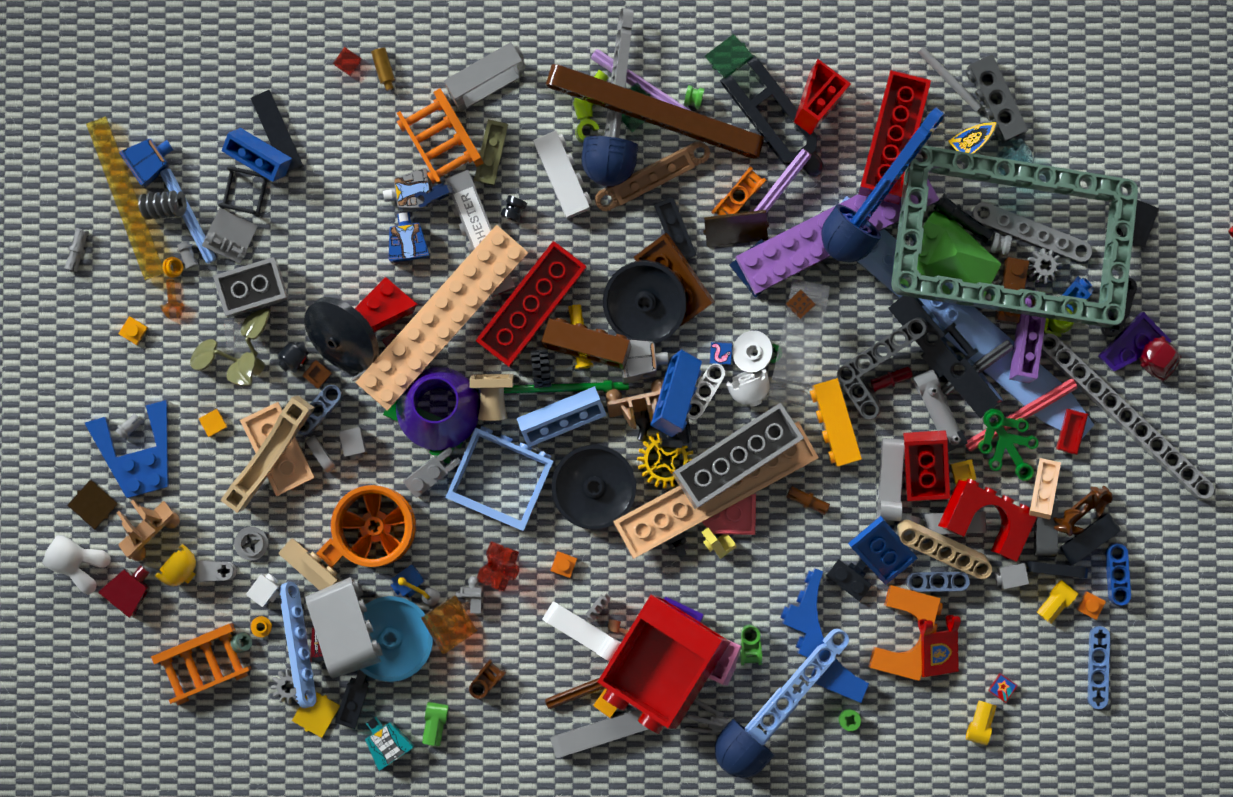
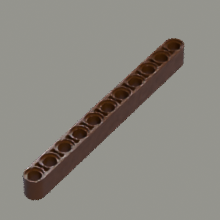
[545,64,765,159]

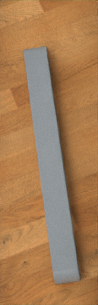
[1041,334,1214,499]

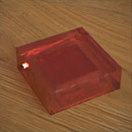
[333,47,362,77]

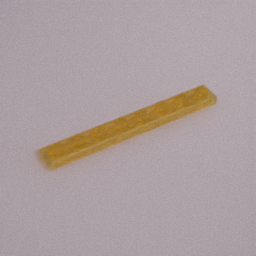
[86,116,165,281]

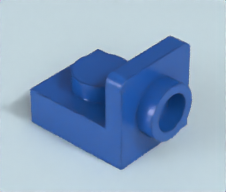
[1062,276,1094,311]

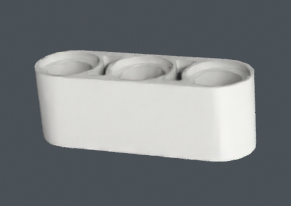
[686,364,725,420]

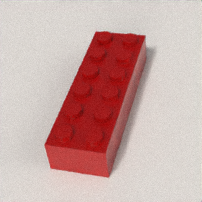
[858,70,931,205]
[475,241,587,368]

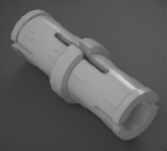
[64,228,89,272]

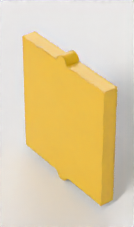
[292,692,340,738]

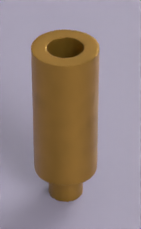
[371,48,395,91]

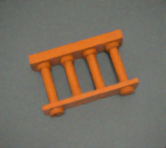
[396,88,483,184]
[151,623,252,706]

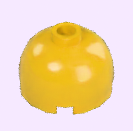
[155,544,196,587]

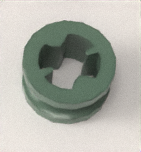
[230,632,252,653]

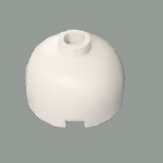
[727,369,770,407]

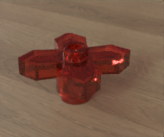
[477,541,519,592]

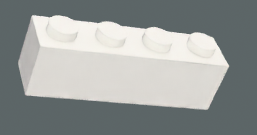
[533,130,592,219]

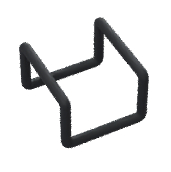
[218,166,268,217]

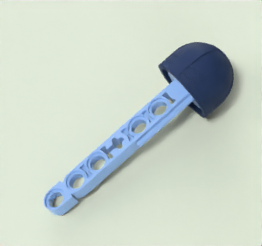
[715,629,849,778]

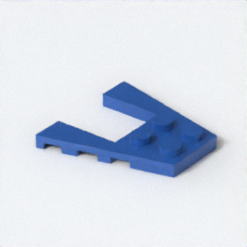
[84,400,169,498]

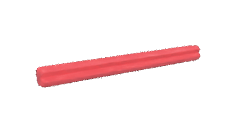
[965,379,1078,451]

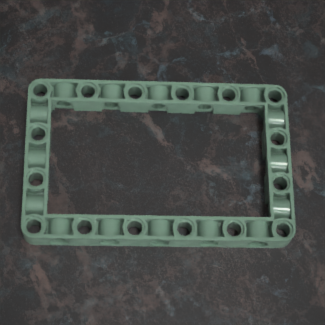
[891,146,1138,328]

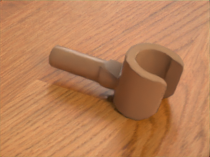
[608,619,628,635]

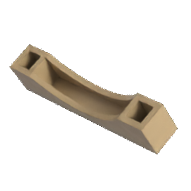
[220,396,315,513]

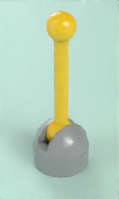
[398,577,440,606]

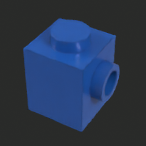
[391,564,425,597]

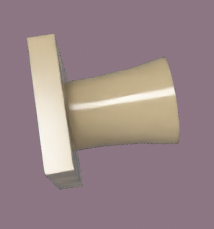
[470,374,514,421]

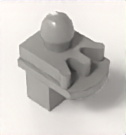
[455,576,482,614]

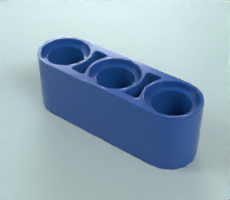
[1105,544,1131,606]

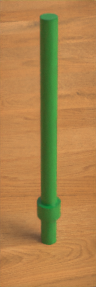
[504,380,629,394]

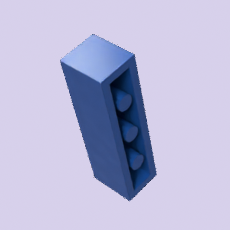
[651,349,702,437]

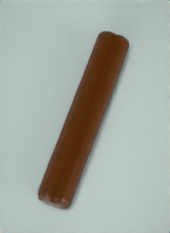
[545,678,605,709]

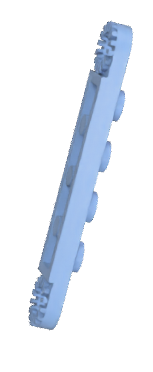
[279,582,316,708]

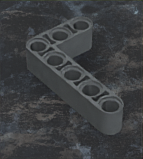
[837,317,929,419]

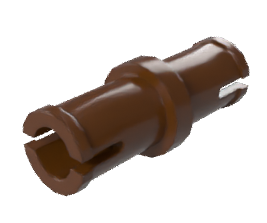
[786,486,830,516]

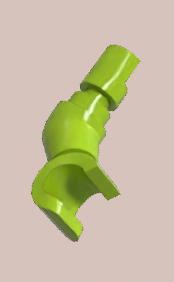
[573,70,609,143]

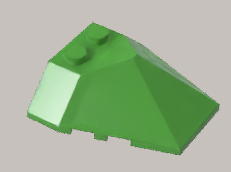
[900,211,1001,297]

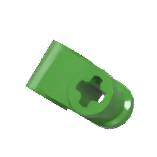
[740,624,762,666]

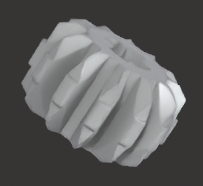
[1027,248,1063,284]
[271,668,306,705]

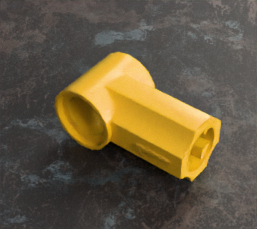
[1037,580,1078,624]
[966,700,996,746]

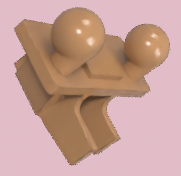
[605,379,663,429]
[117,500,180,561]

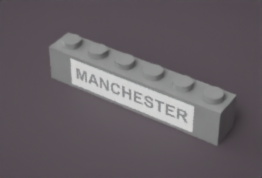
[445,170,516,298]

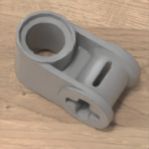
[195,561,237,582]

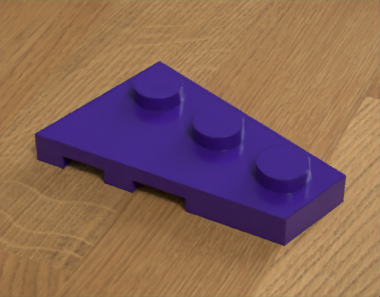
[1098,312,1172,371]

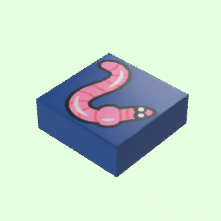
[710,342,732,365]

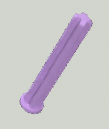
[749,149,811,213]

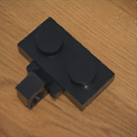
[826,558,872,602]

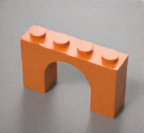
[868,585,943,681]

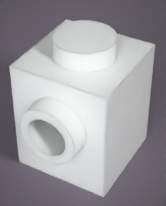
[246,573,280,607]

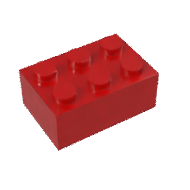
[903,430,950,501]

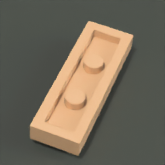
[1029,458,1061,519]

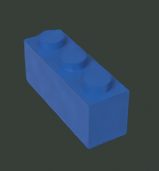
[221,128,292,182]

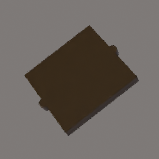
[67,479,118,530]

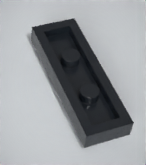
[654,197,697,260]

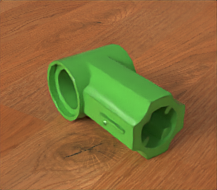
[422,702,449,746]

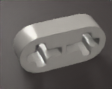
[305,435,336,473]

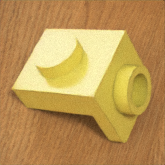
[701,528,737,559]

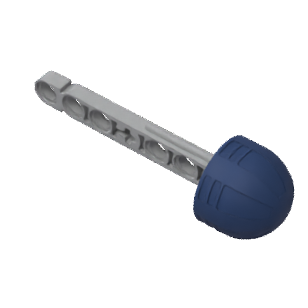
[582,8,638,186]

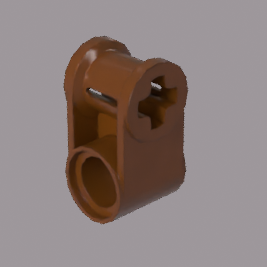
[469,659,506,699]

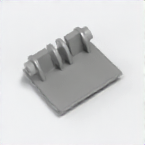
[202,208,258,264]

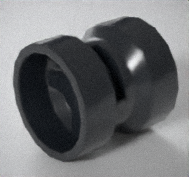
[500,195,528,223]

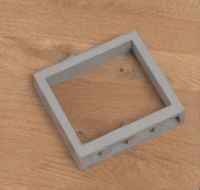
[444,42,526,113]

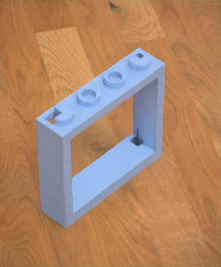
[445,426,554,531]

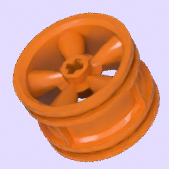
[331,485,416,567]

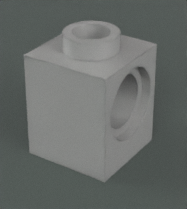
[339,427,367,460]
[995,563,1029,589]

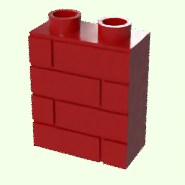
[597,594,730,734]

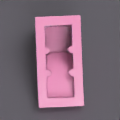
[708,639,742,686]

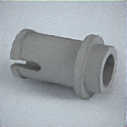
[177,241,198,269]
[116,413,143,440]

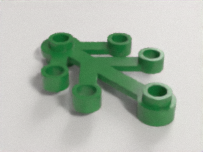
[978,409,1039,481]

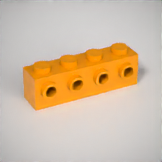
[810,378,862,467]

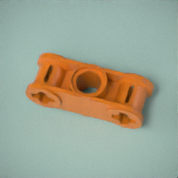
[711,166,766,216]

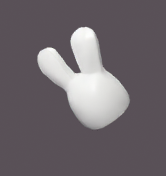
[42,535,111,594]

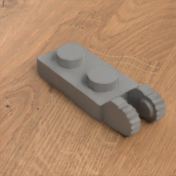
[403,447,461,498]

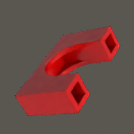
[938,478,1037,562]

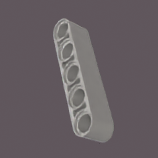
[550,709,648,758]

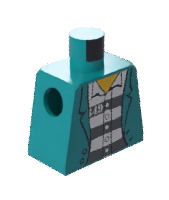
[365,716,414,771]

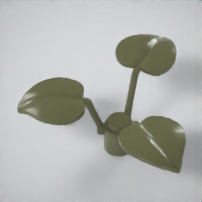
[190,308,271,386]

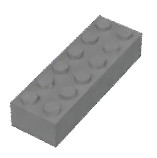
[672,402,804,509]

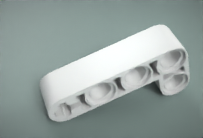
[542,601,621,662]

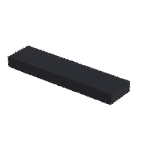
[250,90,304,174]

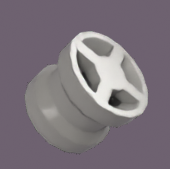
[990,232,1012,256]

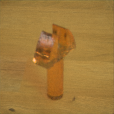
[160,279,185,319]

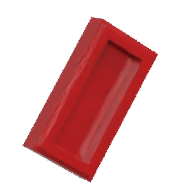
[1056,409,1088,455]

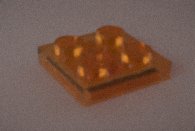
[421,595,477,654]

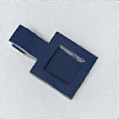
[414,183,455,208]

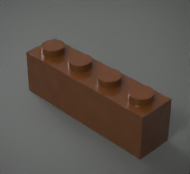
[541,318,632,370]

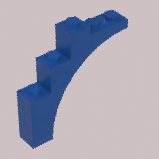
[780,568,869,703]

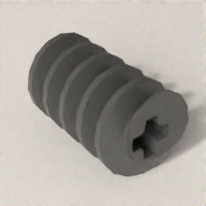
[138,190,187,220]

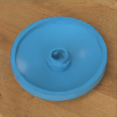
[360,596,433,682]

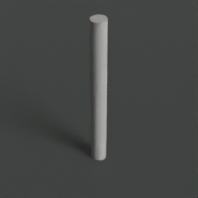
[918,47,982,112]

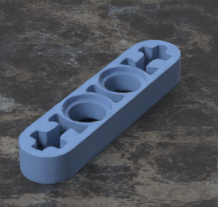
[1087,626,1110,709]

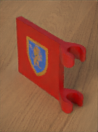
[918,615,961,677]

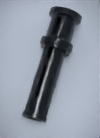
[933,193,994,243]

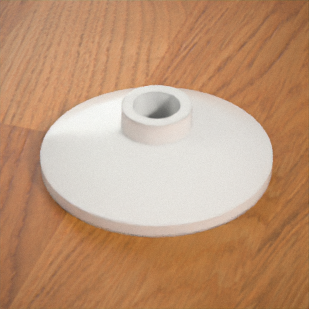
[732,331,773,373]

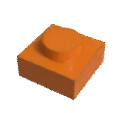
[316,538,343,568]
[550,551,577,578]
[1077,591,1106,620]

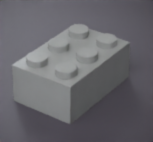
[213,257,289,318]

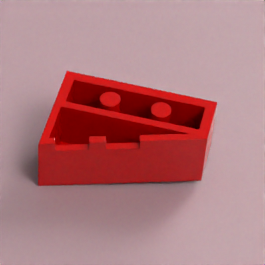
[794,59,851,135]
[355,277,417,333]

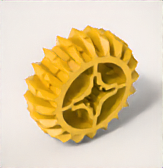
[637,432,693,489]

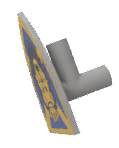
[948,122,997,155]

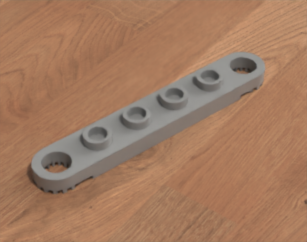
[972,202,1092,262]

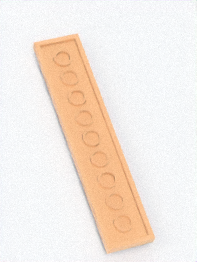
[355,225,528,411]
[613,421,819,559]

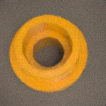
[163,257,183,278]
[251,616,272,638]

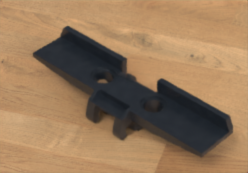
[888,296,1003,419]

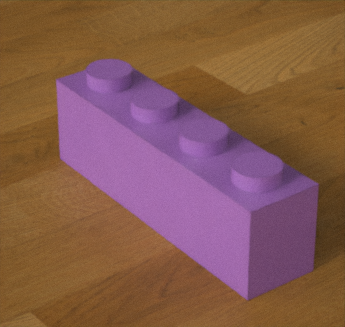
[1009,298,1046,384]

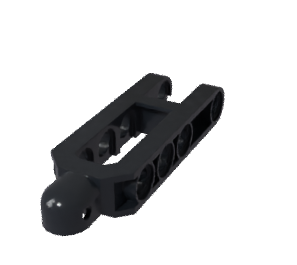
[720,55,824,178]

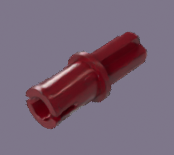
[870,367,913,392]

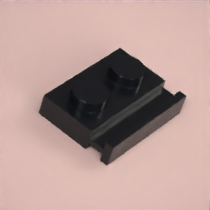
[658,418,693,449]

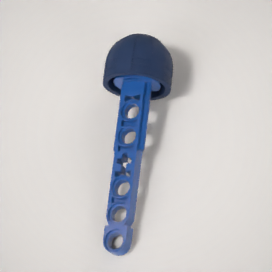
[821,107,945,263]

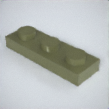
[474,119,509,186]

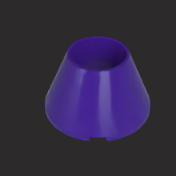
[396,367,480,451]

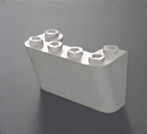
[305,577,383,678]

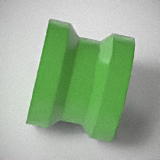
[683,85,704,109]
[839,709,861,731]

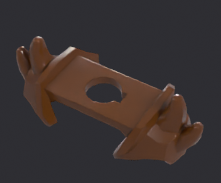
[1053,486,1113,537]

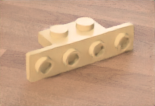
[279,538,341,590]

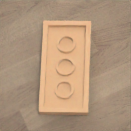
[240,402,315,496]

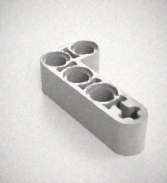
[877,438,904,522]

